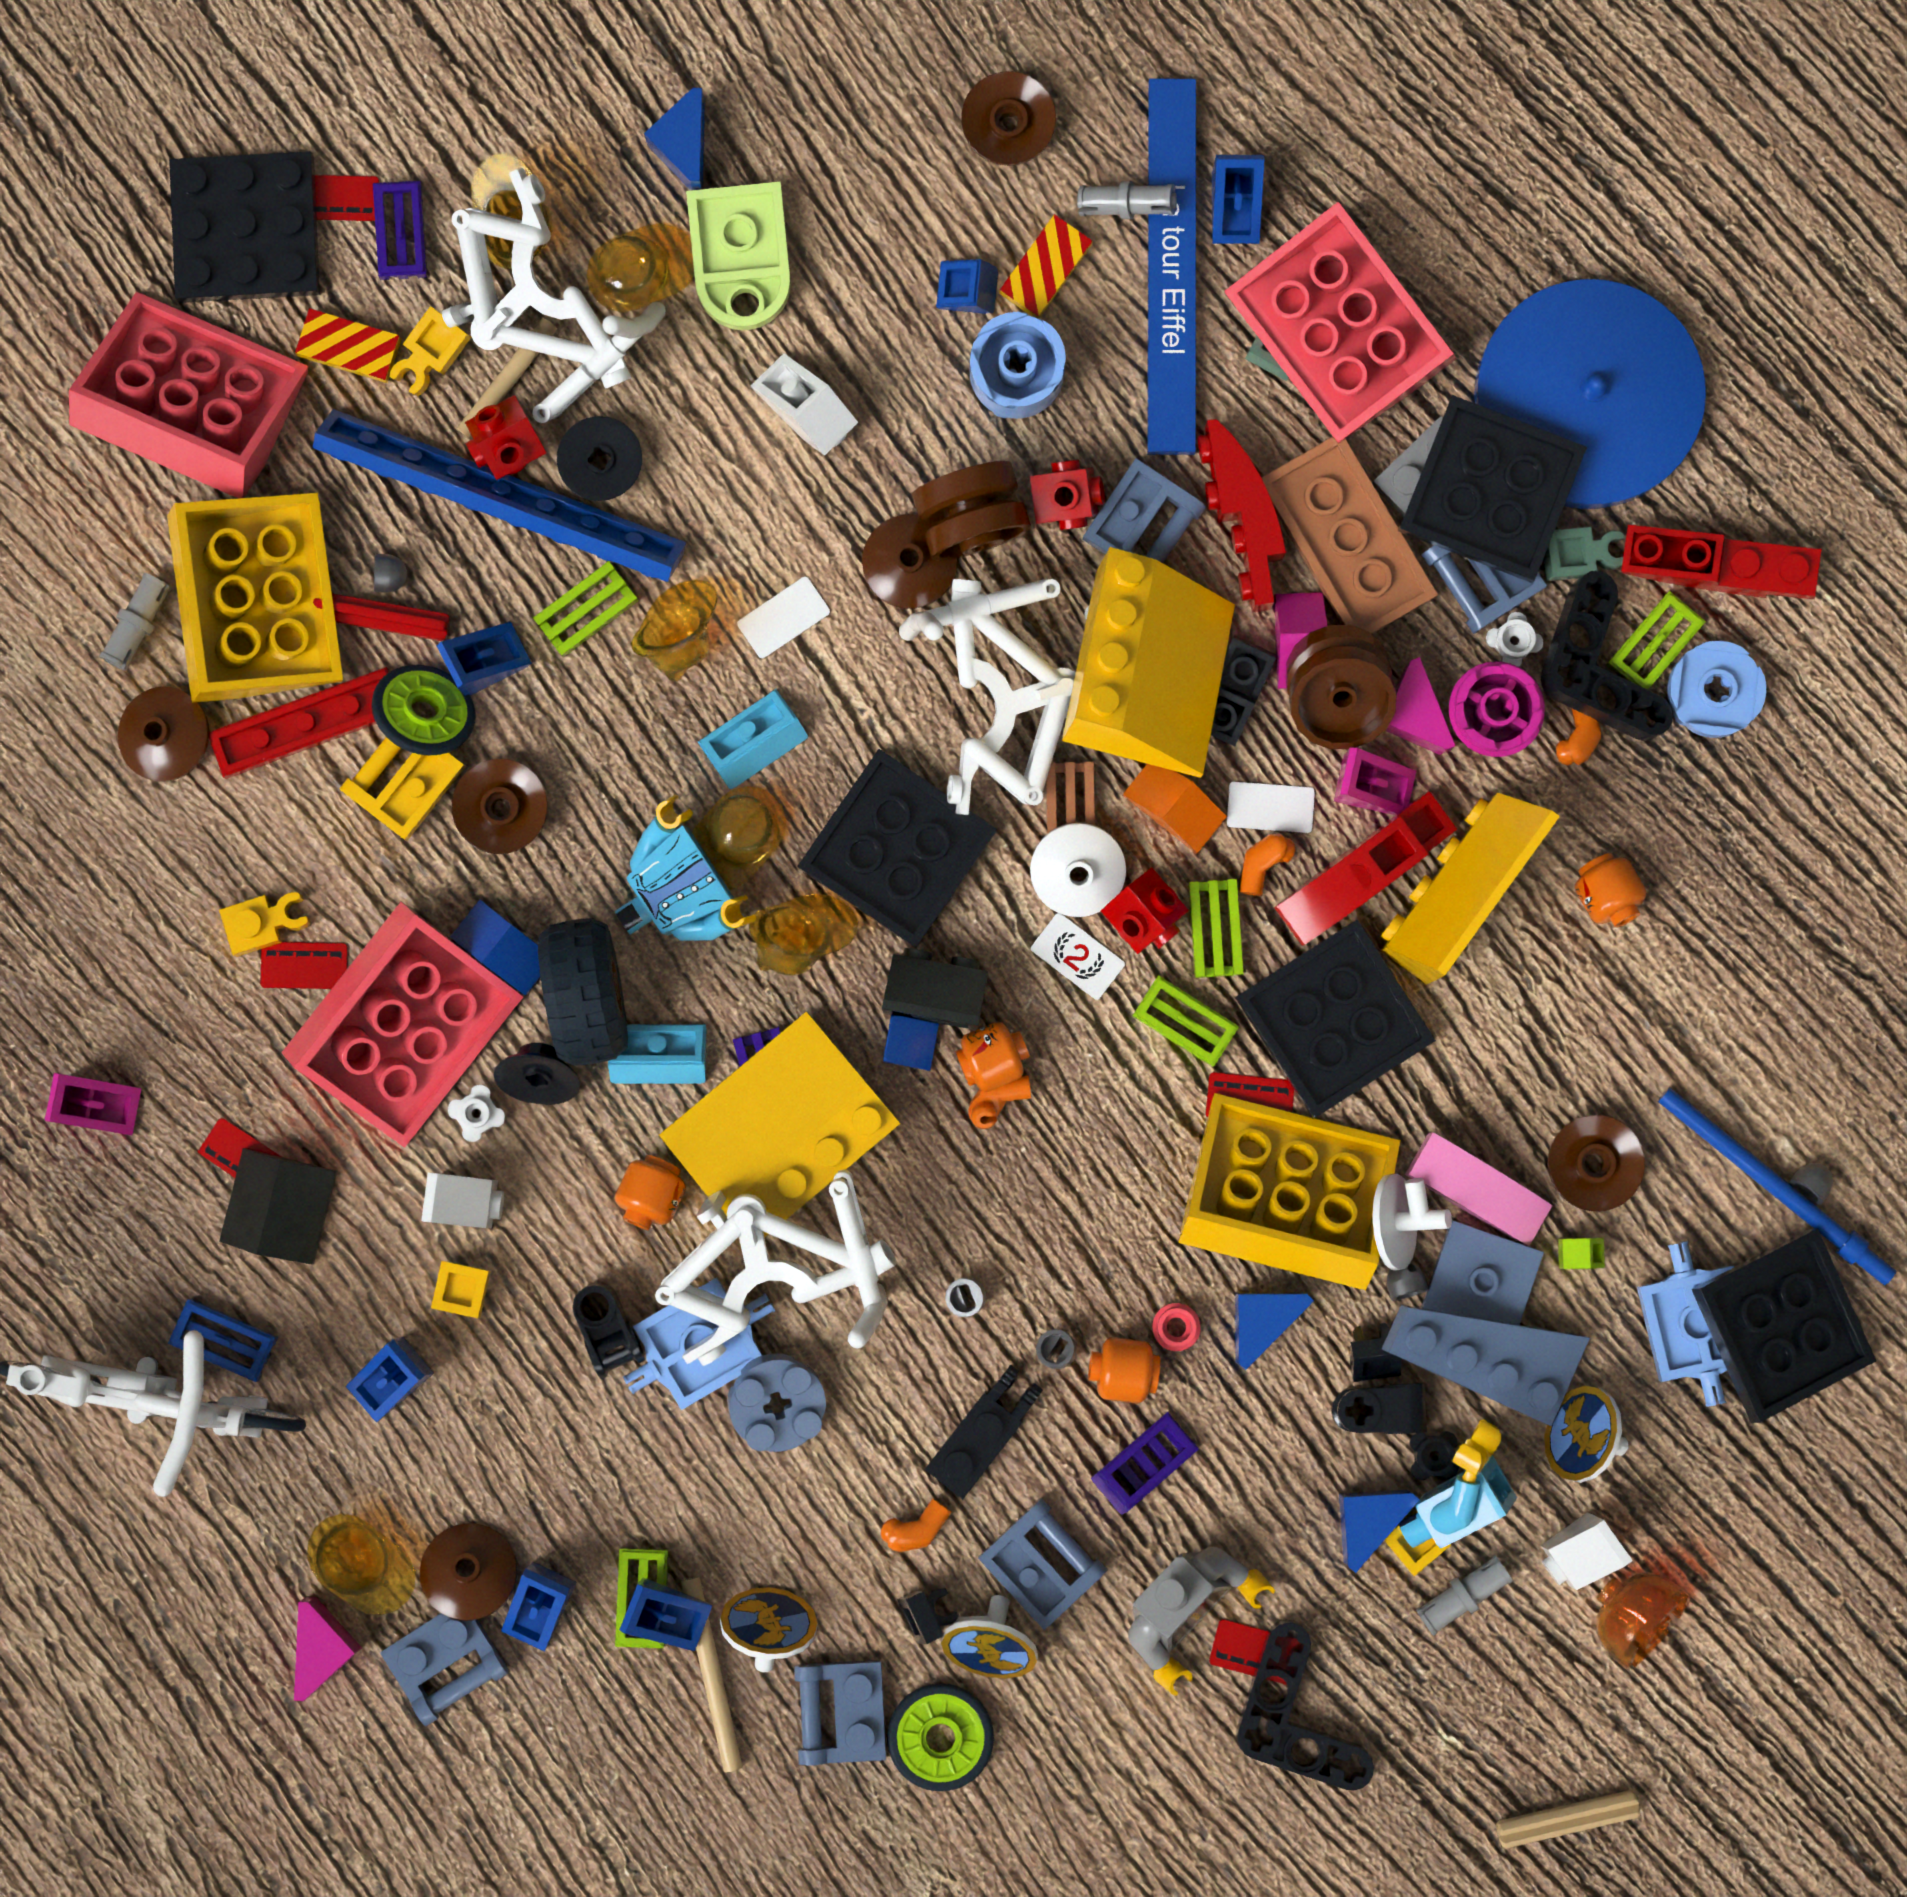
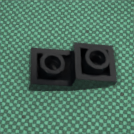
[1211,635,1277,746]

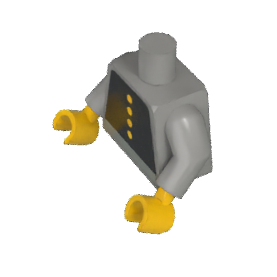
[1128,1547,1275,1696]

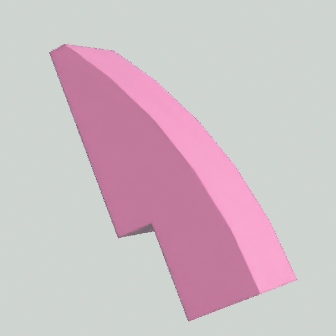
[1405,1132,1553,1247]

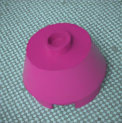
[1449,661,1545,757]

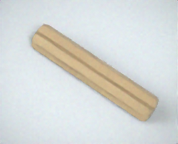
[1496,1790,1640,1848]

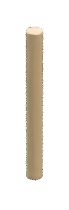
[681,1577,743,1772]

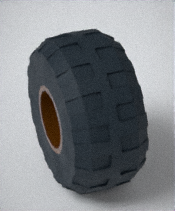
[538,918,628,1066]

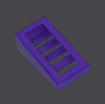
[1091,1412,1199,1515]

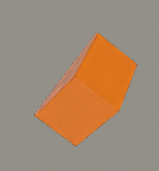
[1122,764,1227,854]

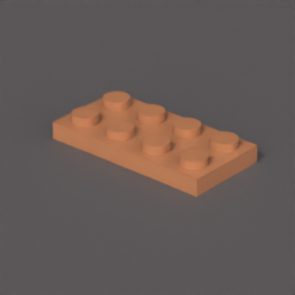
[1262,437,1438,635]

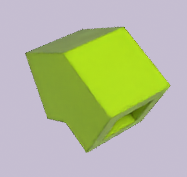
[1558,1238,1605,1269]

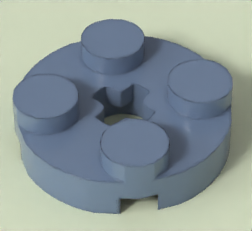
[727,1353,826,1452]

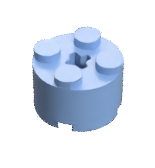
[970,312,1066,419]

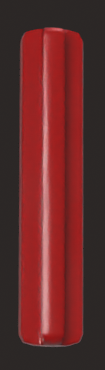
[313,593,450,641]

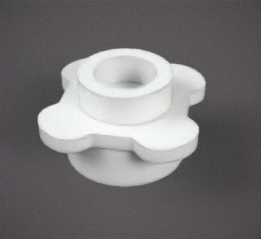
[1486,612,1543,667]
[448,1085,505,1142]

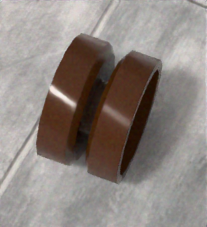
[912,460,1031,561]
[1285,625,1397,749]

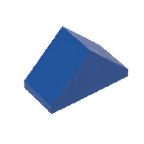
[644,88,705,190]
[1212,155,1265,244]
[436,622,532,696]
[450,899,540,996]
[1235,1293,1314,1370]
[345,1337,434,1423]
[1339,1490,1420,1573]
[501,1562,577,1652]
[619,1577,712,1651]

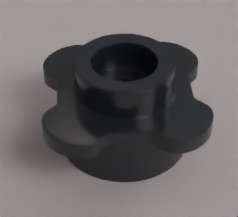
[1409,1431,1459,1480]

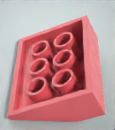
[1224,202,1457,443]
[69,291,309,498]
[281,902,523,1148]

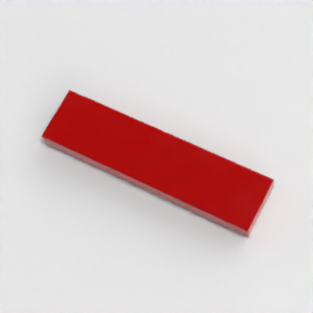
[209,667,390,779]

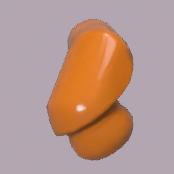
[1556,708,1601,766]
[1239,833,1296,896]
[968,1075,1031,1129]
[881,1498,952,1552]

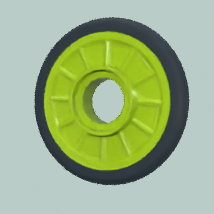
[372,665,476,755]
[887,1683,994,1791]

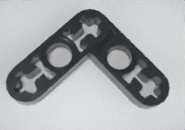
[1540,570,1673,741]
[1236,1619,1374,1791]

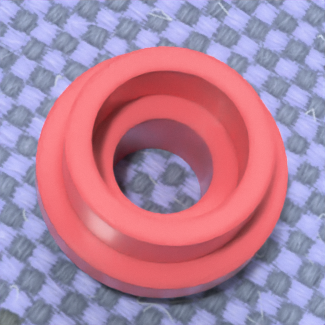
[1152,1303,1201,1351]

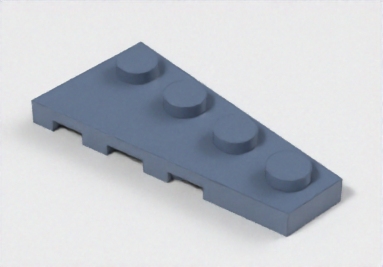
[1382,1305,1590,1426]

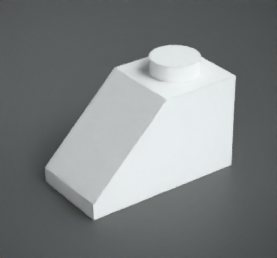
[751,353,858,456]
[421,1172,504,1228]
[1541,1512,1633,1590]

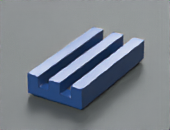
[168,1299,278,1382]

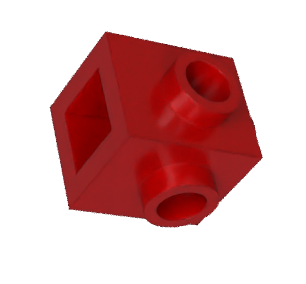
[465,395,546,480]
[1030,459,1105,530]
[1100,867,1189,954]

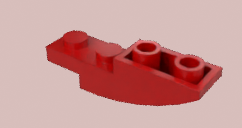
[1198,419,1286,613]
[1621,524,1822,600]
[1274,791,1457,946]

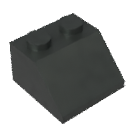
[882,948,988,1030]

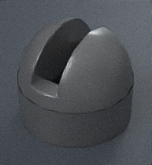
[374,554,407,593]
[1789,1163,1833,1205]
[1387,1263,1428,1301]
[945,1277,986,1317]
[1036,1329,1077,1369]

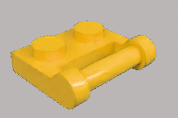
[339,737,466,841]

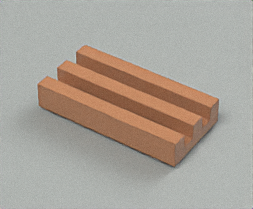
[1046,761,1095,834]

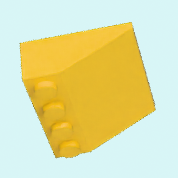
[167,493,343,703]
[1062,547,1235,778]
[1380,793,1560,985]
[659,1012,900,1238]
[1178,1093,1401,1290]

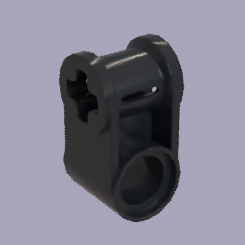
[572,1282,646,1379]
[1331,1383,1427,1434]

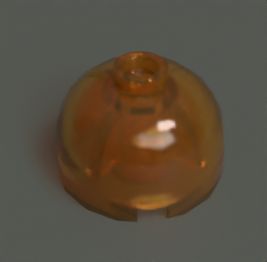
[1596,1572,1691,1671]

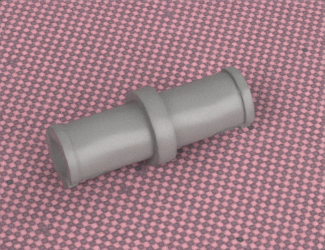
[1077,181,1177,219]
[99,573,172,671]
[1415,1555,1513,1636]

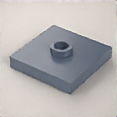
[1421,1220,1544,1325]

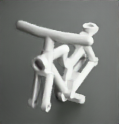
[442,168,666,423]
[899,579,1076,815]
[655,1170,897,1366]

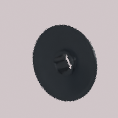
[557,416,642,501]
[494,1043,580,1105]

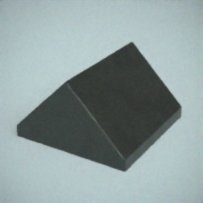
[219,1148,337,1265]

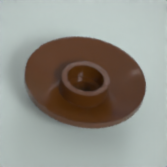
[961,71,1056,166]
[862,514,957,609]
[118,686,209,782]
[452,759,548,854]
[1548,1115,1645,1212]
[420,1523,517,1621]

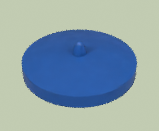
[1474,279,1706,509]

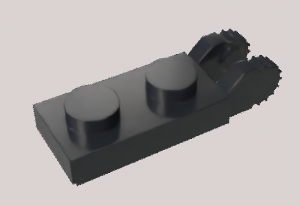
[925,1365,1043,1500]

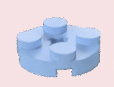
[1667,641,1766,738]

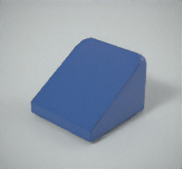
[936,259,998,314]
[883,1014,939,1071]

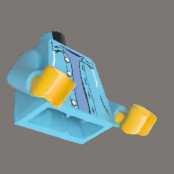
[615,794,756,941]
[1399,1419,1518,1548]

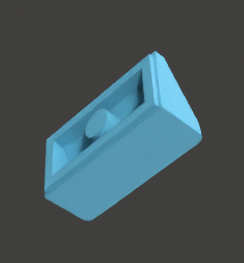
[698,689,808,789]
[608,1024,706,1084]

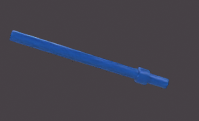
[1657,1087,1897,1286]

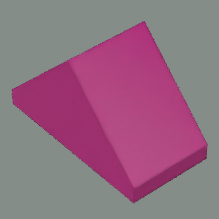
[1274,593,1328,689]
[1385,657,1455,755]
[1333,747,1416,815]
[45,1073,142,1135]
[294,1597,362,1701]

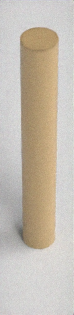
[456,318,558,440]

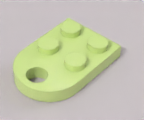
[686,181,791,330]

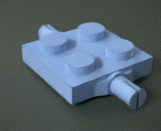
[1637,1241,1734,1407]
[623,1277,775,1410]

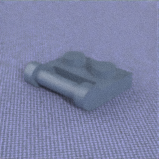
[1082,458,1206,563]
[1422,545,1547,635]
[978,1498,1108,1630]
[380,1613,509,1726]
[794,1660,886,1766]

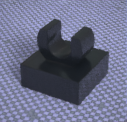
[1350,1323,1402,1382]
[897,1588,959,1644]

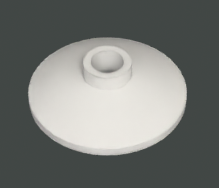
[1030,823,1126,917]

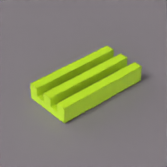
[533,561,639,658]
[1606,591,1706,690]
[1188,879,1244,978]
[1132,975,1239,1068]
[615,1547,669,1649]

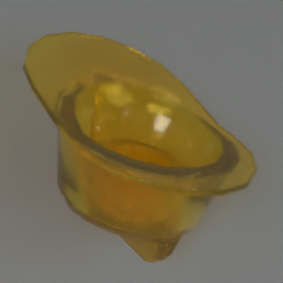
[471,154,553,269]
[586,223,694,312]
[631,580,718,681]
[692,786,787,890]
[749,894,858,976]
[307,1514,415,1615]

